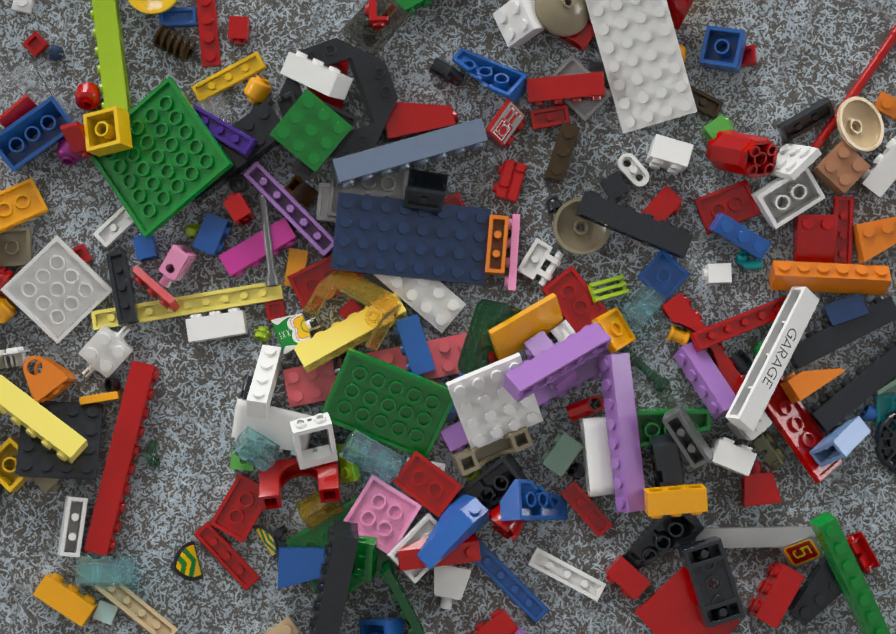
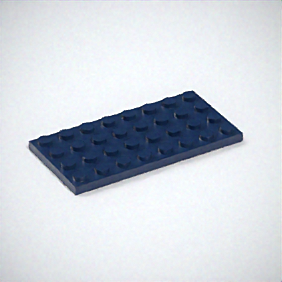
[331,192,491,286]

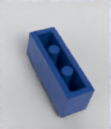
[708,213,772,260]
[393,314,436,376]

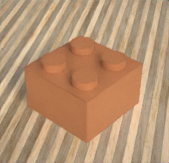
[811,140,871,196]

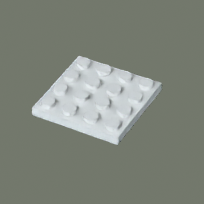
[0,235,112,344]
[446,352,543,449]

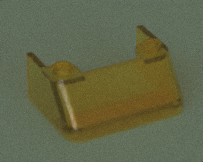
[303,270,402,351]

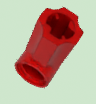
[565,395,604,422]

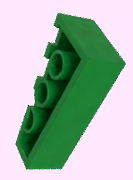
[636,407,711,448]

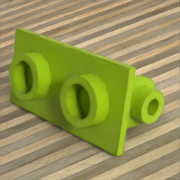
[336,442,361,483]

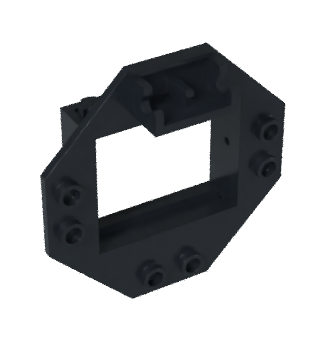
[276,38,398,158]

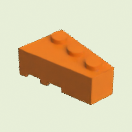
[853,216,896,264]

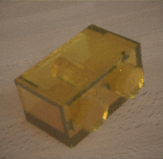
[295,490,344,531]

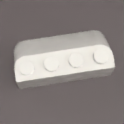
[231,398,313,456]
[580,416,615,497]

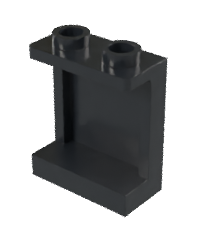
[403,169,448,212]

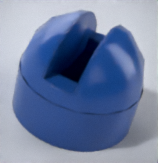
[860,404,878,421]

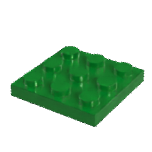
[269,89,352,172]

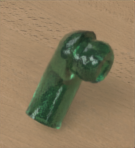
[144,439,161,468]

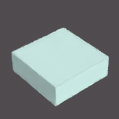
[93,599,119,625]

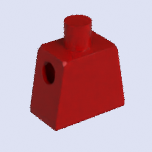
[741,461,781,507]

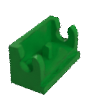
[353,535,377,582]

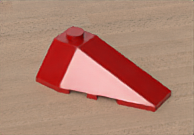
[397,533,481,571]

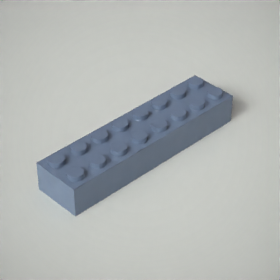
[331,118,488,188]

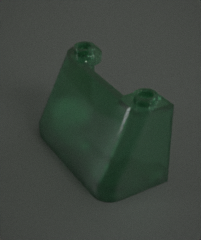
[458,299,522,374]

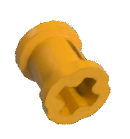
[666,325,691,346]

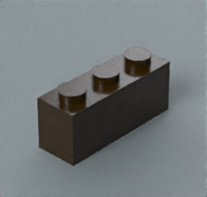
[543,122,580,185]

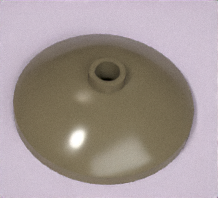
[535,0,590,37]
[553,198,610,255]

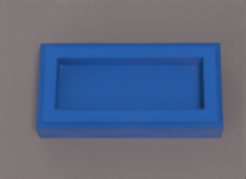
[159,7,198,28]

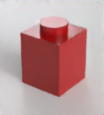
[228,15,251,46]

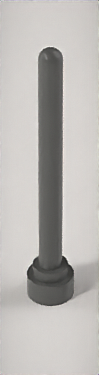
[259,195,281,287]

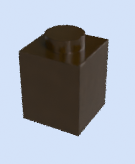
[284,175,319,207]

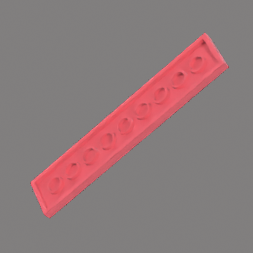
[283,332,478,408]

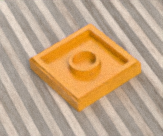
[592,306,636,354]

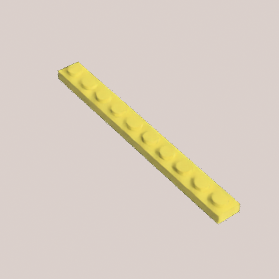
[91,280,284,331]

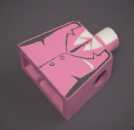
[159,244,198,288]

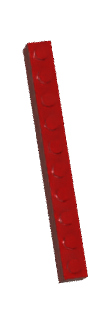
[83,360,160,556]

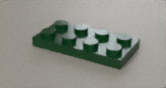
[380,560,425,634]

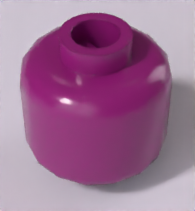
[57,138,82,165]

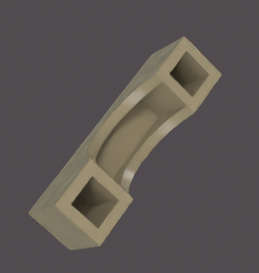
[451,426,534,476]

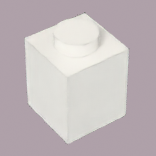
[702,263,732,285]

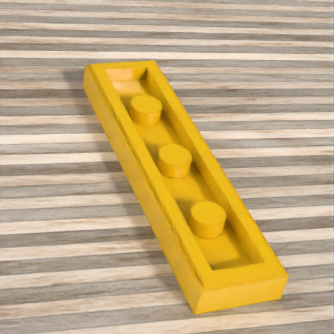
[191,51,266,104]

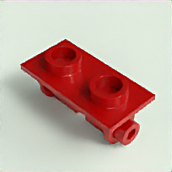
[846,531,881,574]

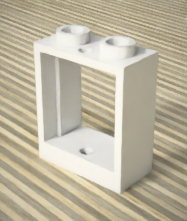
[290,412,338,470]

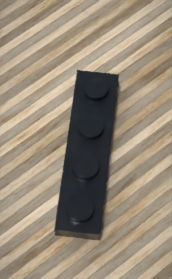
[106,250,139,327]

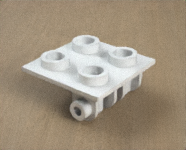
[0,347,30,369]

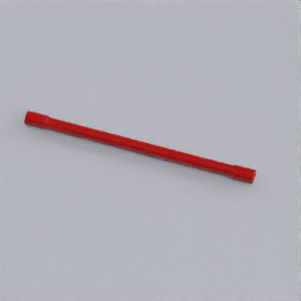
[808,24,896,168]

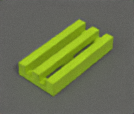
[587,274,630,303]

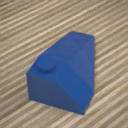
[452,48,527,103]
[500,479,568,521]
[417,493,489,570]

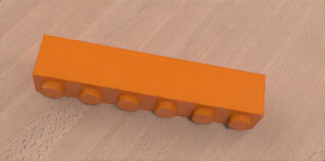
[768,260,892,295]

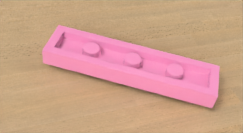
[504,214,520,292]

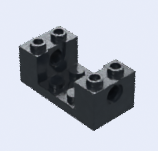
[677,536,745,628]

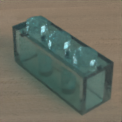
[339,429,405,483]
[75,556,137,587]

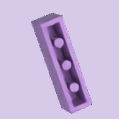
[674,342,736,420]

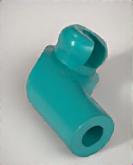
[736,251,763,270]

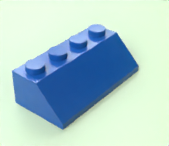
[0,96,74,172]

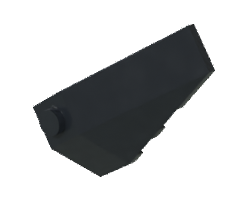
[449,453,526,507]
[623,513,704,569]

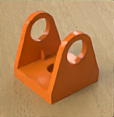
[23,355,78,403]

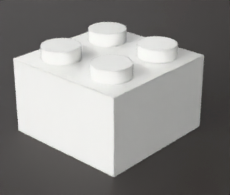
[493,0,545,48]
[645,134,694,175]
[710,437,757,476]

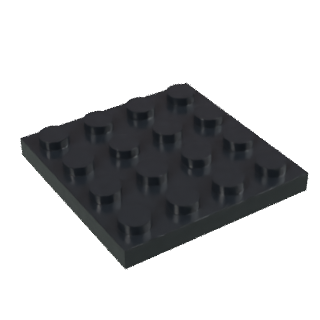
[15,401,104,480]

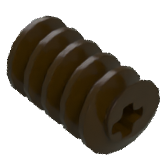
[154,24,196,62]

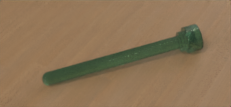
[619,346,670,393]

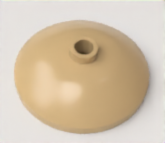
[837,96,884,152]

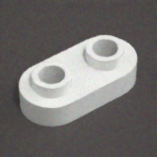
[617,153,649,188]

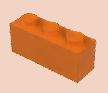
[485,215,509,276]

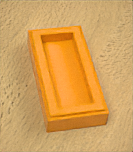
[284,248,309,287]
[79,391,122,405]

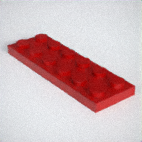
[765,376,843,483]

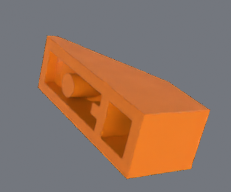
[780,368,845,404]

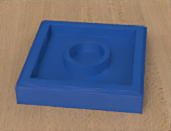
[637,251,691,302]

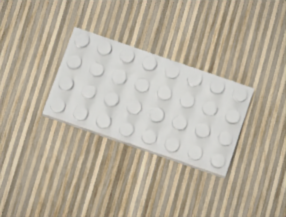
[585,0,697,134]

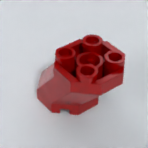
[706,130,778,178]

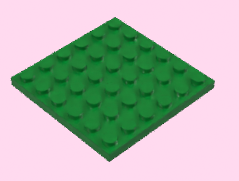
[91,76,233,238]

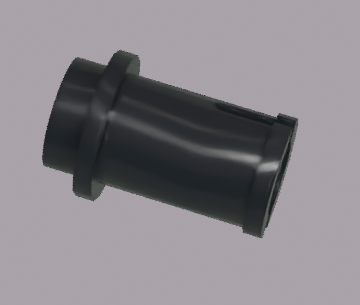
[239,375,253,400]

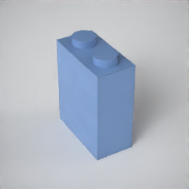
[809,416,871,468]

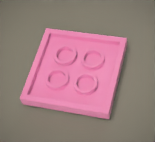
[344,474,422,554]

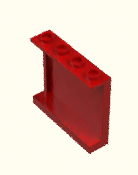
[633,564,741,634]

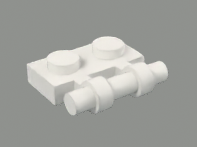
[517,238,564,287]

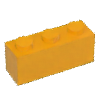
[644,483,708,519]
[33,572,98,627]

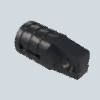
[429,57,465,87]

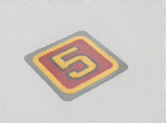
[780,536,824,567]

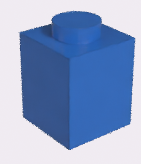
[133,233,160,262]

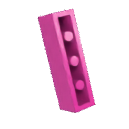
[218,217,298,278]

